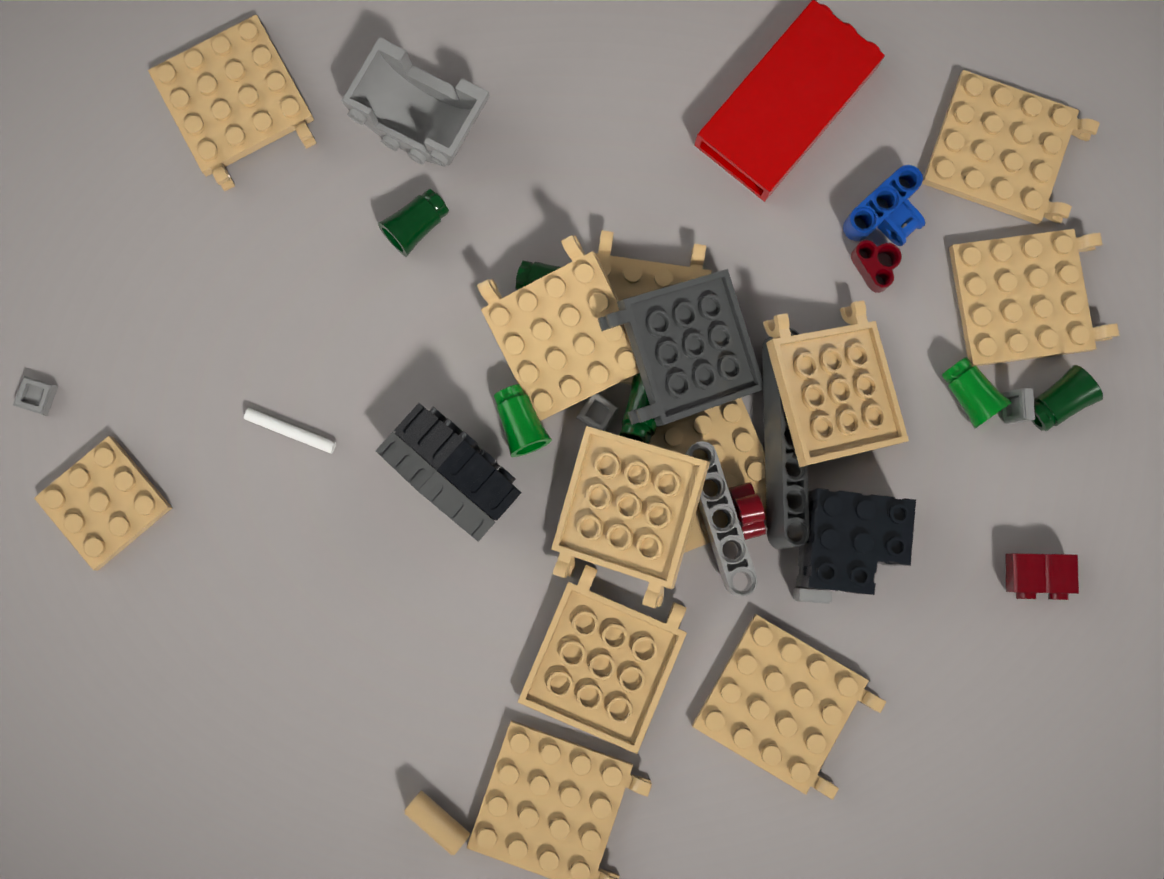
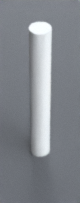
[244,408,336,454]

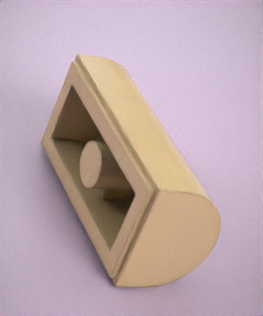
[404,790,471,855]

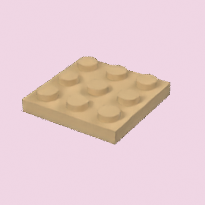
[34,436,172,571]

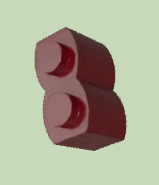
[1005,553,1079,600]

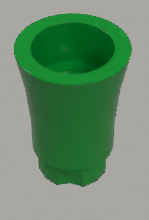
[942,357,1012,429]
[494,384,552,457]

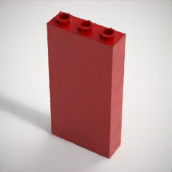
[694,0,885,202]

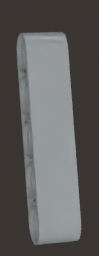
[685,441,758,596]

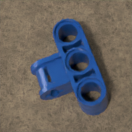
[843,165,925,246]

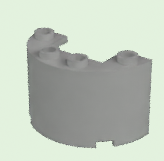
[341,37,490,167]

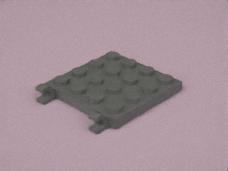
[598,269,763,426]

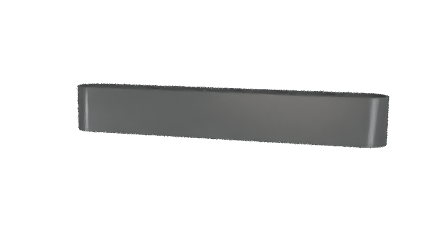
[762,328,810,550]

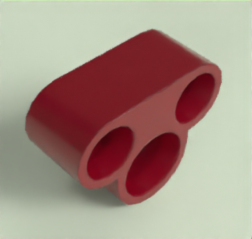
[851,240,902,293]
[728,482,766,540]

